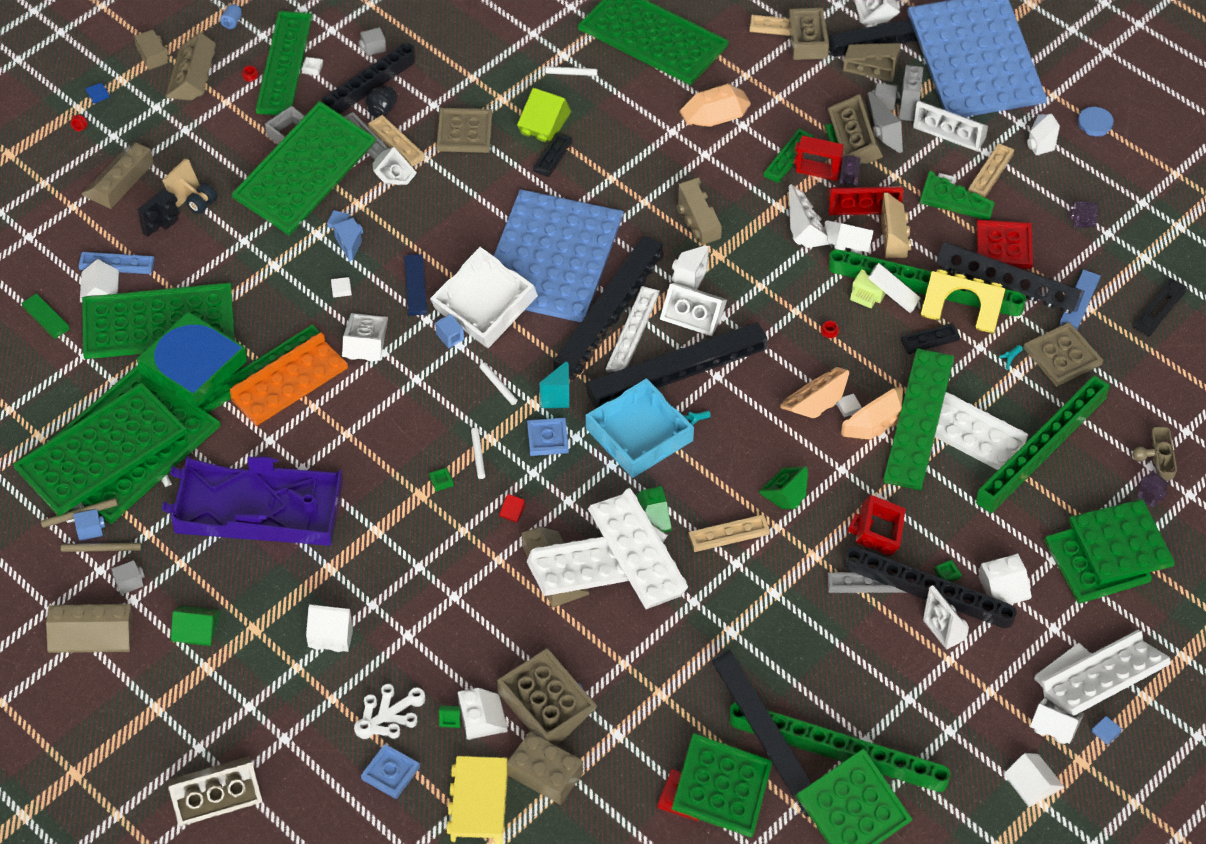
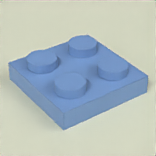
[527,418,569,456]
[361,744,420,799]

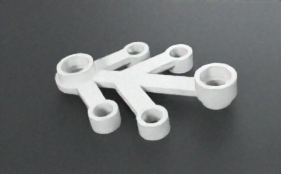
[354,684,425,739]

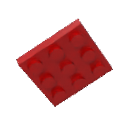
[976,220,1033,269]

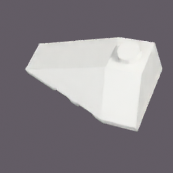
[789,184,830,248]

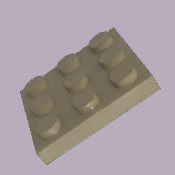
[436,108,493,153]
[1023,322,1103,387]

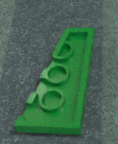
[920,171,995,221]

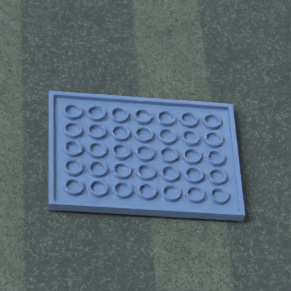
[907,0,1047,117]
[494,189,623,322]

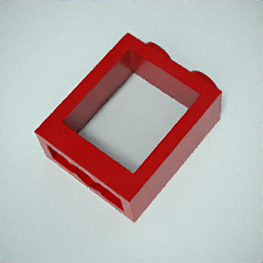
[794,135,844,181]
[856,495,906,556]

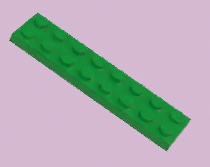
[256,11,313,115]
[883,349,954,491]

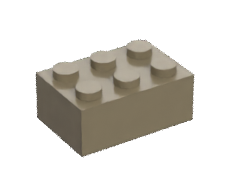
[507,732,583,805]

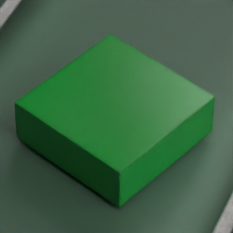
[429,468,454,492]
[934,560,962,582]
[439,706,460,728]

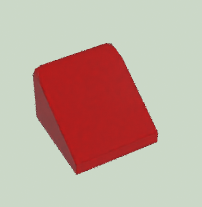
[499,494,525,523]

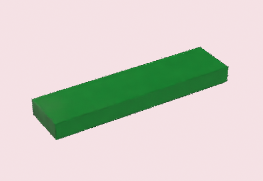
[764,129,814,183]

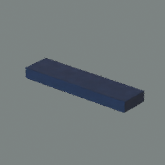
[405,254,427,316]

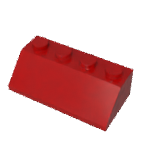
[827,186,904,216]

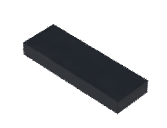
[533,133,572,177]
[901,323,960,354]

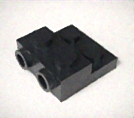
[138,189,180,237]

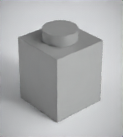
[359,28,386,56]
[872,83,898,110]
[111,560,145,595]

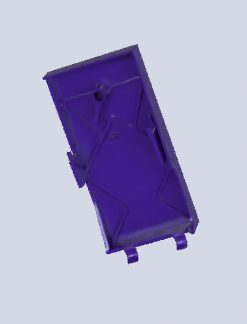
[162,457,343,546]

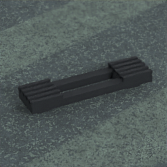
[1133,278,1187,337]

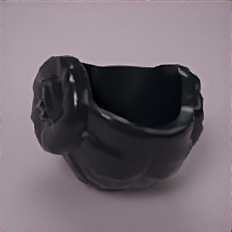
[366,86,397,118]

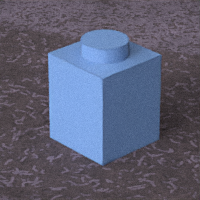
[435,314,464,348]
[73,509,105,541]

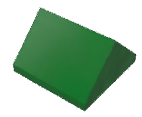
[171,605,220,646]

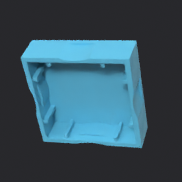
[586,378,694,478]

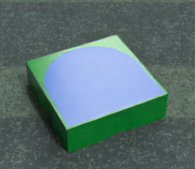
[137,312,247,409]

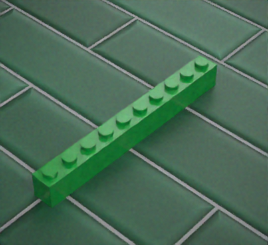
[976,375,1110,514]

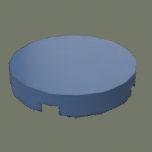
[1078,107,1114,136]

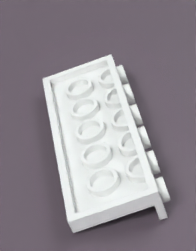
[935,392,1028,470]
[588,488,688,609]
[527,537,629,596]
[1042,630,1171,716]

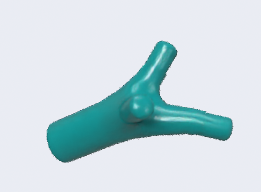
[999,345,1023,370]
[683,411,711,426]

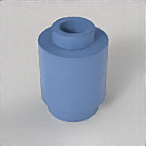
[220,4,242,29]

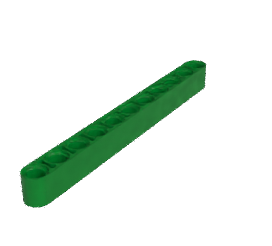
[828,249,1026,316]
[729,702,951,792]

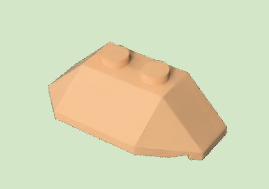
[680,84,751,126]
[780,367,849,418]
[841,386,903,440]

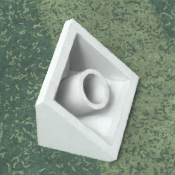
[80,259,119,302]
[1004,753,1064,807]

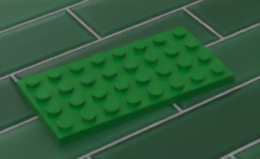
[578,0,729,86]
[232,101,376,236]
[82,283,235,359]
[13,382,187,517]

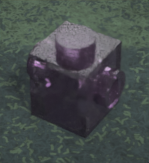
[840,156,861,185]
[1070,202,1098,228]
[1137,472,1169,507]

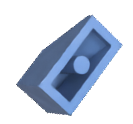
[333,218,363,262]

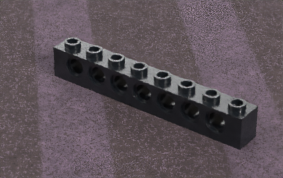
[936,242,1084,314]

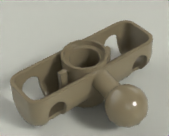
[1132,427,1177,481]

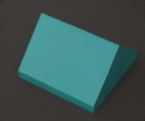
[539,362,569,408]

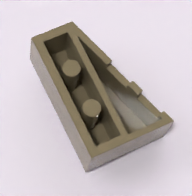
[843,43,901,82]
[677,177,722,245]

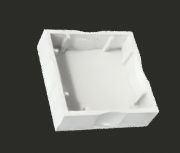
[430,247,538,348]

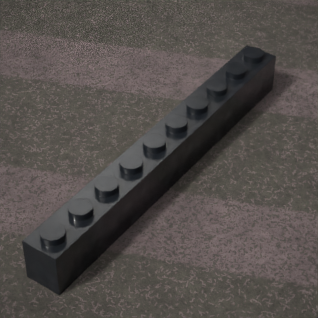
[554,235,664,381]
[587,322,768,409]

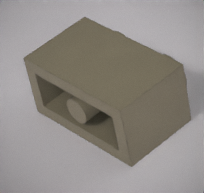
[134,30,169,70]

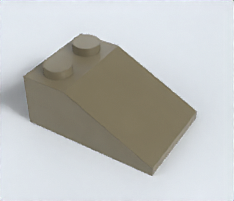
[789,8,829,60]

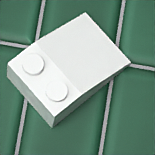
[342,313,388,361]
[923,586,969,650]

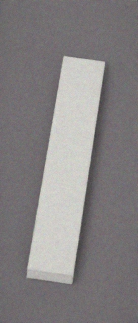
[606,286,659,373]

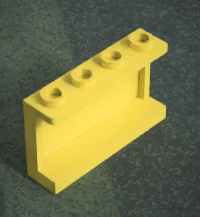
[447,756,508,844]

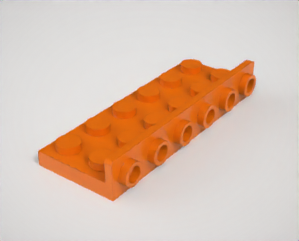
[230,332,348,426]

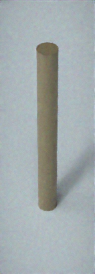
[41,498,119,528]
[61,543,142,552]

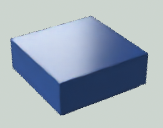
[86,82,109,104]

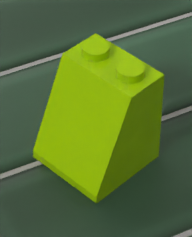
[517,88,571,142]

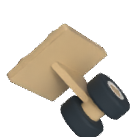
[163,159,217,214]

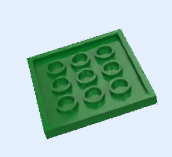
[1069,499,1175,585]
[1044,529,1152,604]
[671,733,772,838]
[796,749,913,844]

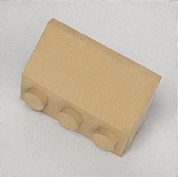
[881,193,911,258]

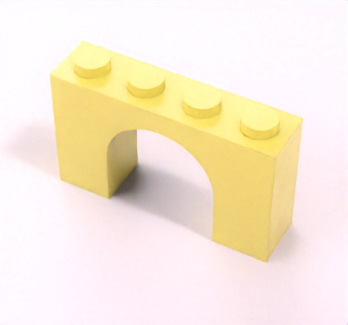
[921,270,1005,334]

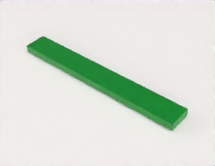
[199,324,321,413]

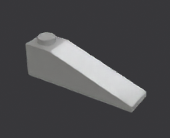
[868,92,903,153]

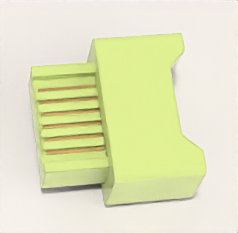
[850,270,886,308]

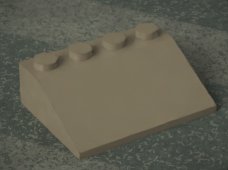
[497,648,597,745]

